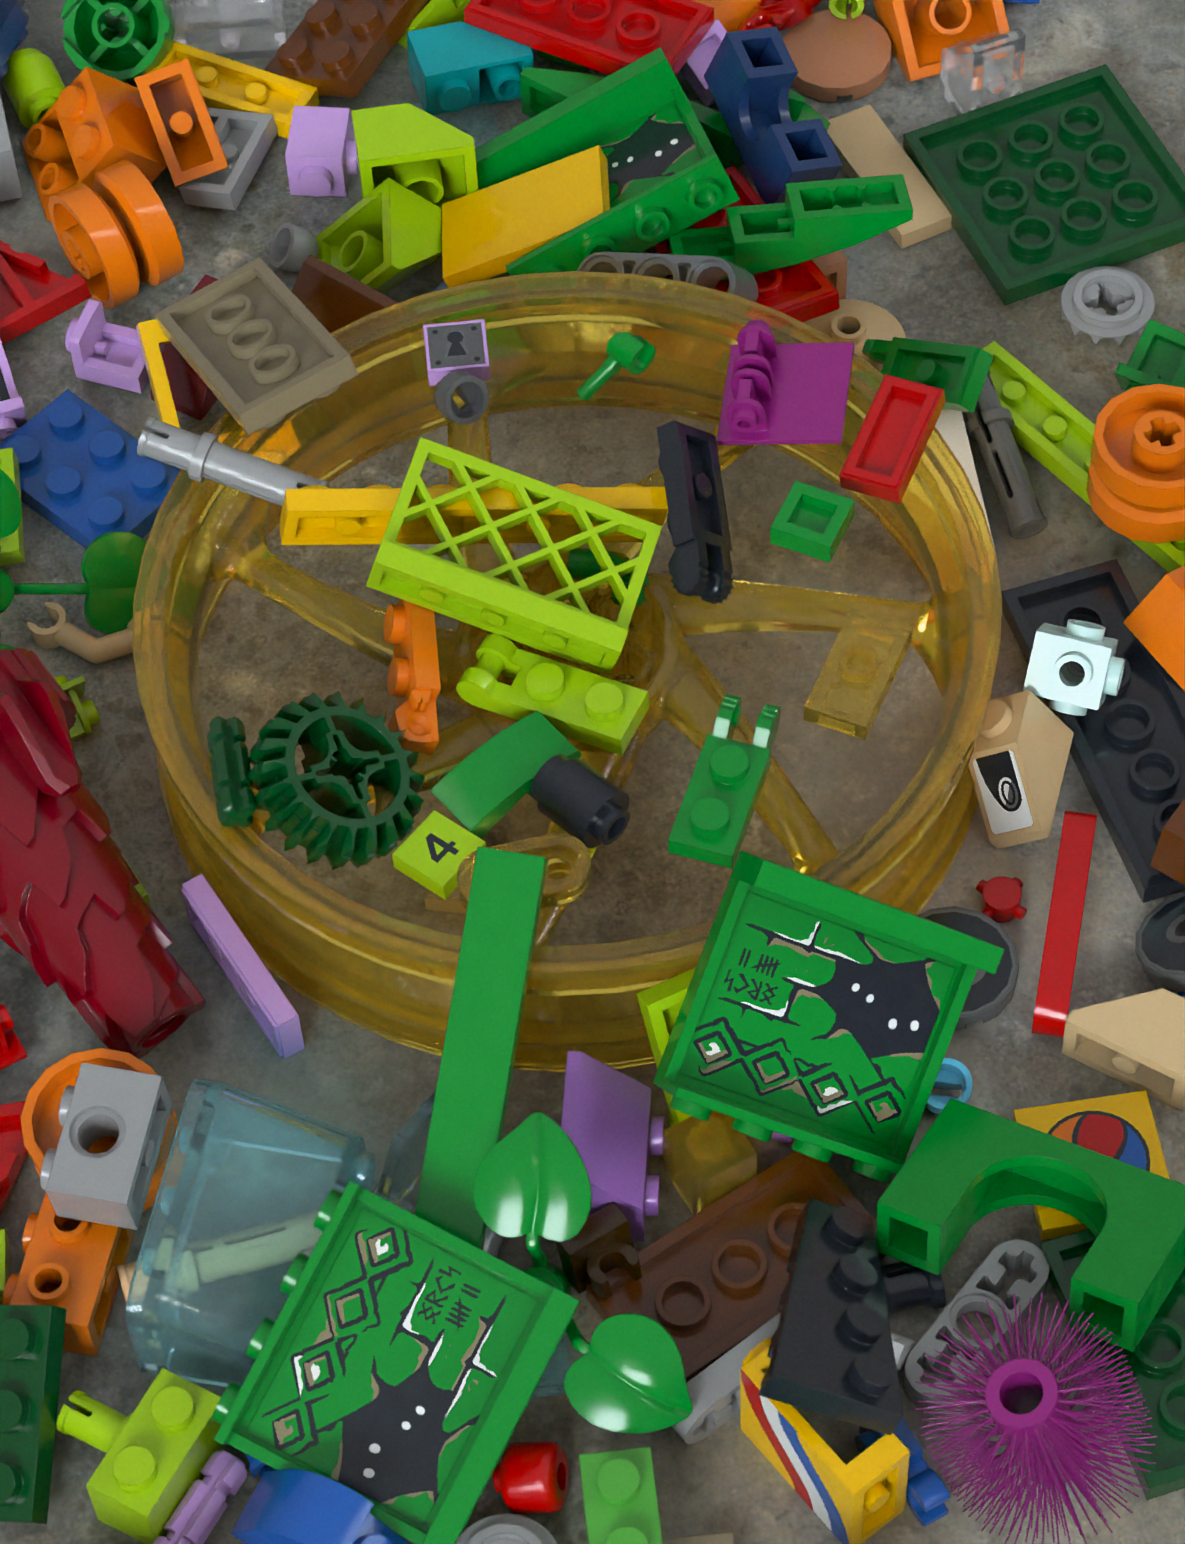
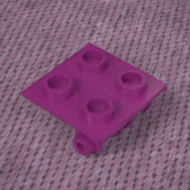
[717,320,855,445]

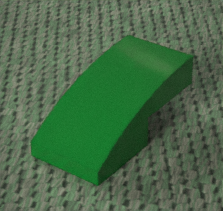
[430,710,583,839]

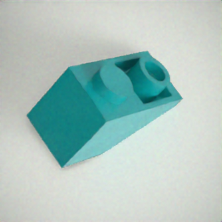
[407,21,533,116]

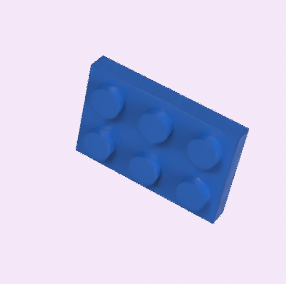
[0,389,195,549]

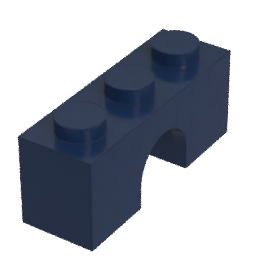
[704,27,843,204]

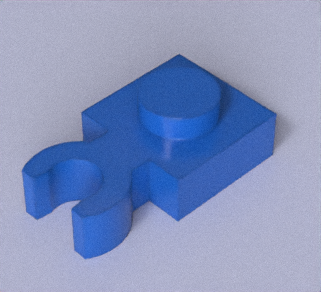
[855,1418,950,1527]

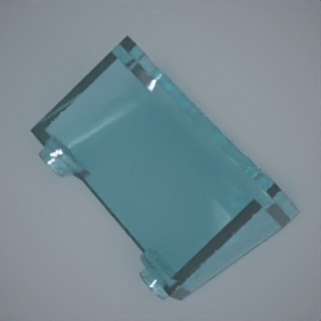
[126,1078,375,1387]

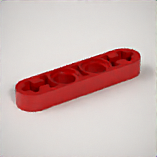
[1031,811,1097,1038]

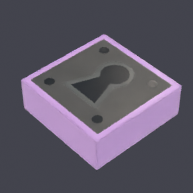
[423,319,491,386]

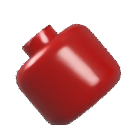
[493,1441,570,1513]

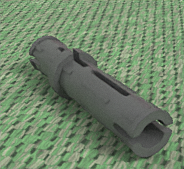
[965,369,1048,539]

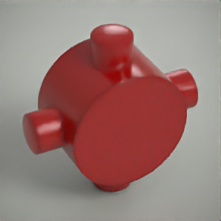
[976,876,1027,923]

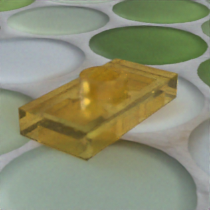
[803,608,913,740]

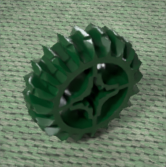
[248,691,425,870]

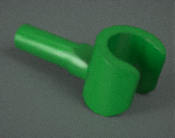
[576,332,656,401]

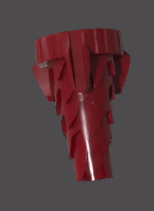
[0,648,206,1059]

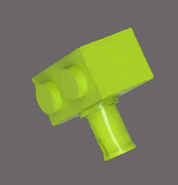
[56,1368,225,1544]

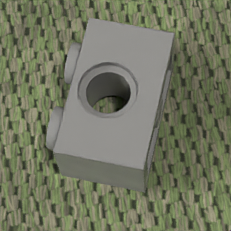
[40,1062,172,1230]

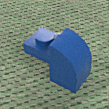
[231,1468,410,1544]

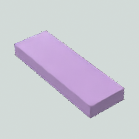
[181,874,305,1059]

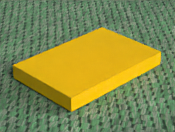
[442,145,610,292]

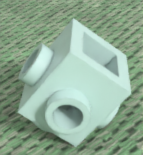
[1023,619,1125,716]

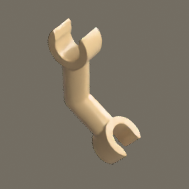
[27,602,168,664]

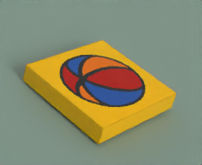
[1012,1090,1170,1240]

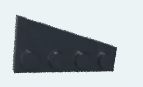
[759,1198,904,1435]

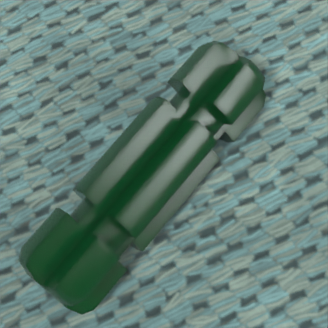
[207,716,256,828]

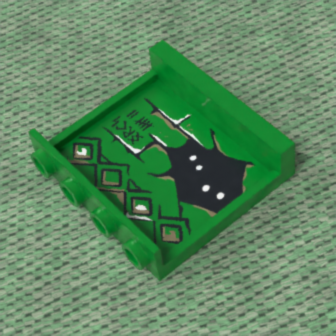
[475,47,740,311]
[653,850,1005,1183]
[211,1181,581,1544]

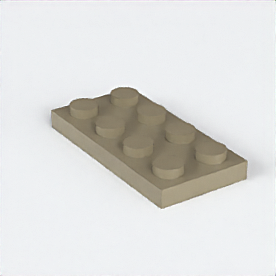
[154,257,358,435]

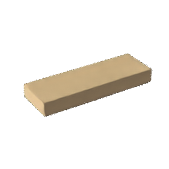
[827,104,952,249]

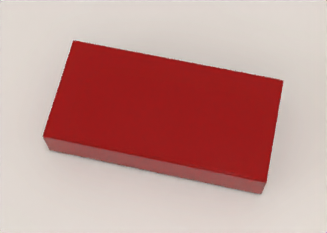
[839,374,946,504]

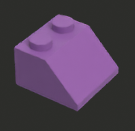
[561,1051,665,1241]

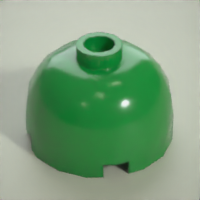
[61,0,176,83]

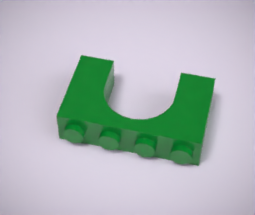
[876,1098,1185,1352]

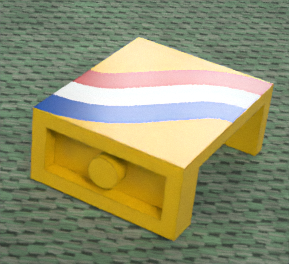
[740,1337,910,1544]

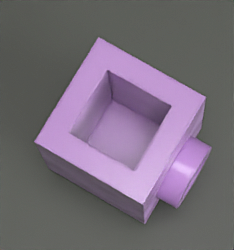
[285,106,359,197]

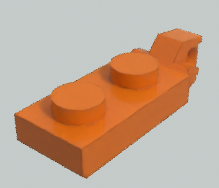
[383,599,441,755]

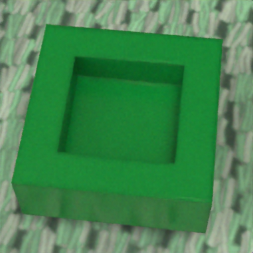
[770,480,855,563]

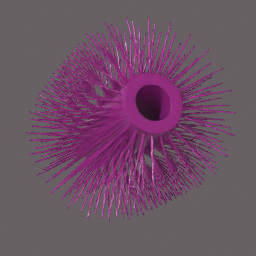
[914,1293,1157,1544]

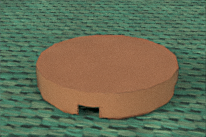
[783,9,892,102]

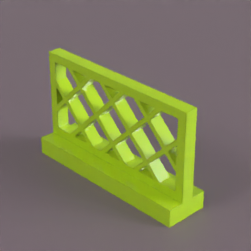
[366,437,662,675]

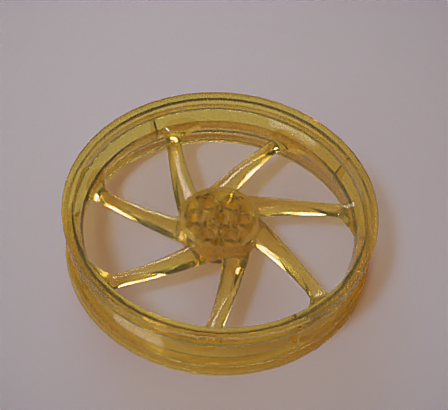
[132,271,1002,1072]

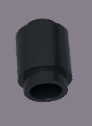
[530,754,630,849]

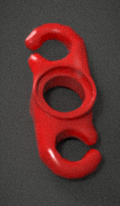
[738,0,822,31]

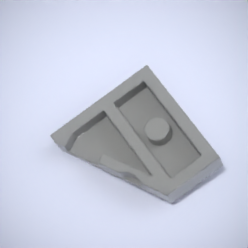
[179,107,278,211]

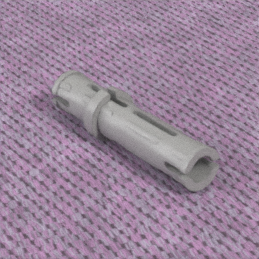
[137,416,329,506]

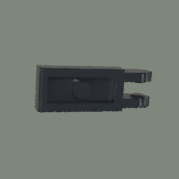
[656,420,734,604]

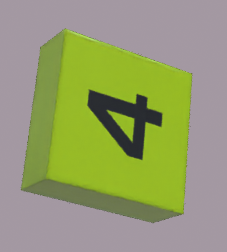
[392,810,487,900]

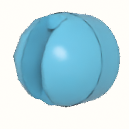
[926,1058,973,1114]

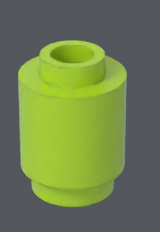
[2,48,65,129]

